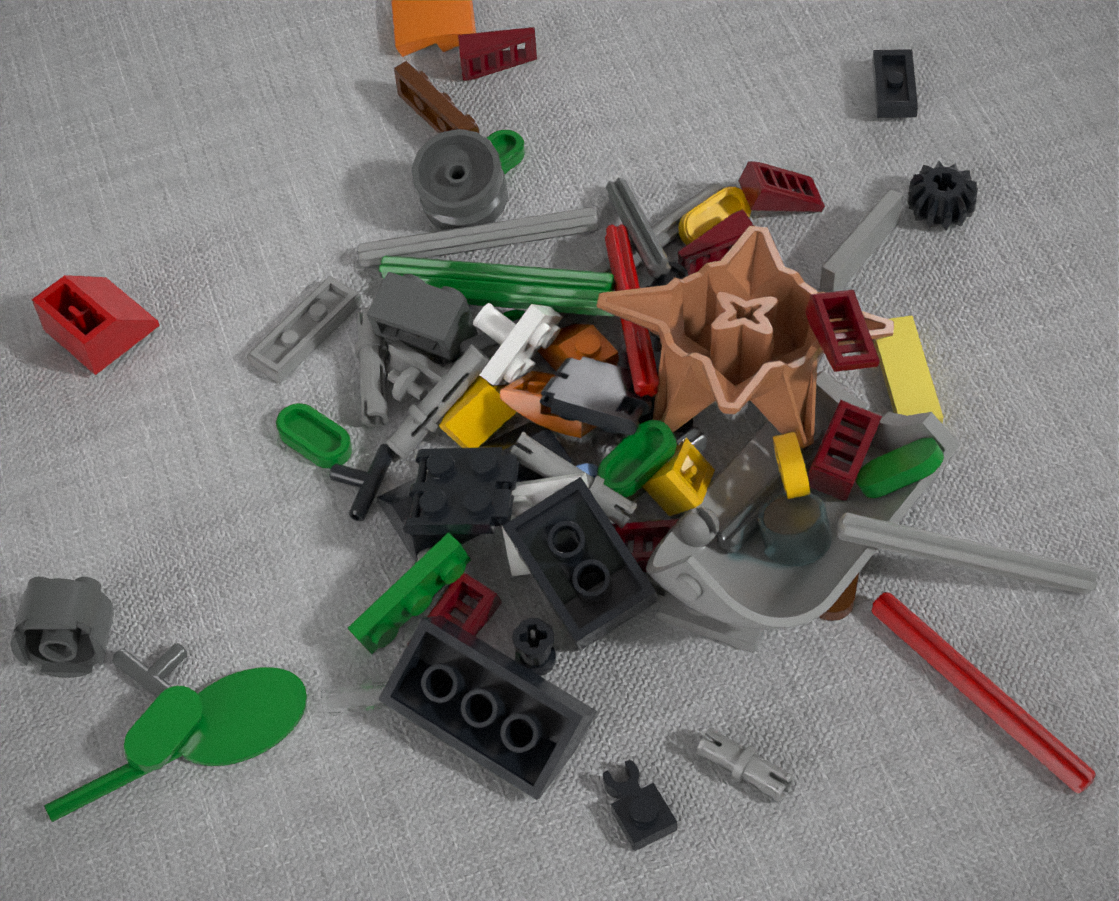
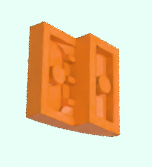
[391,0,476,57]
[500,371,597,438]

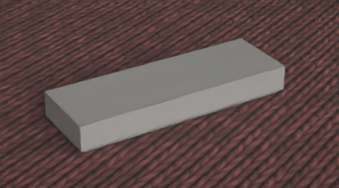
[820,189,903,293]
[247,276,362,384]

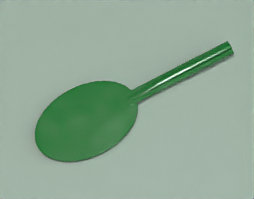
[44,667,307,822]

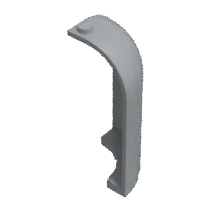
[646,370,960,630]

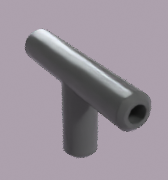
[112,643,187,698]

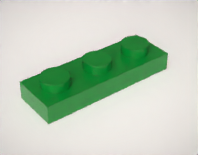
[347,532,471,655]

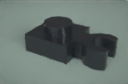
[603,759,677,851]

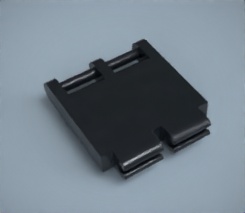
[540,356,656,435]
[403,447,519,535]

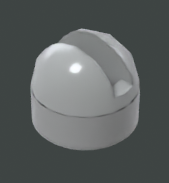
[679,507,720,547]

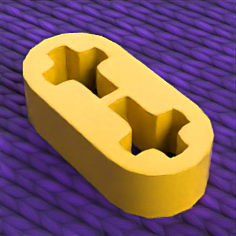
[772,432,810,499]

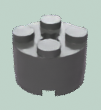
[11,576,114,678]

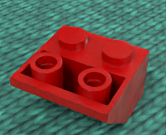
[32,275,160,375]

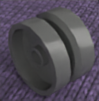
[412,129,508,230]

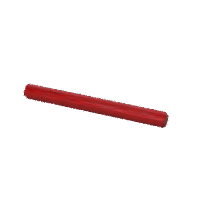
[605,224,660,397]
[871,592,1096,794]

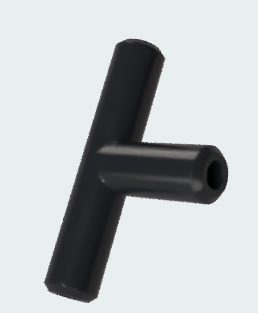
[329,444,396,521]

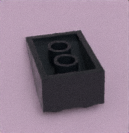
[502,477,657,651]

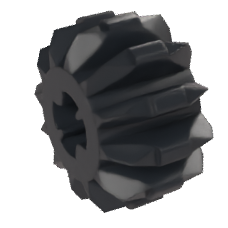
[907,161,978,230]

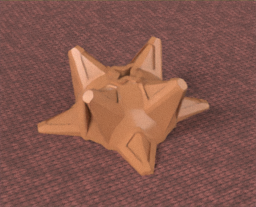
[597,226,894,449]

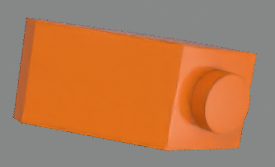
[538,324,619,371]

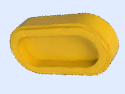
[678,186,752,246]

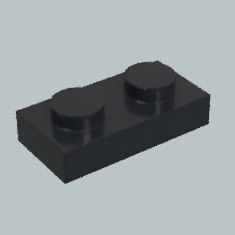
[872,49,918,118]

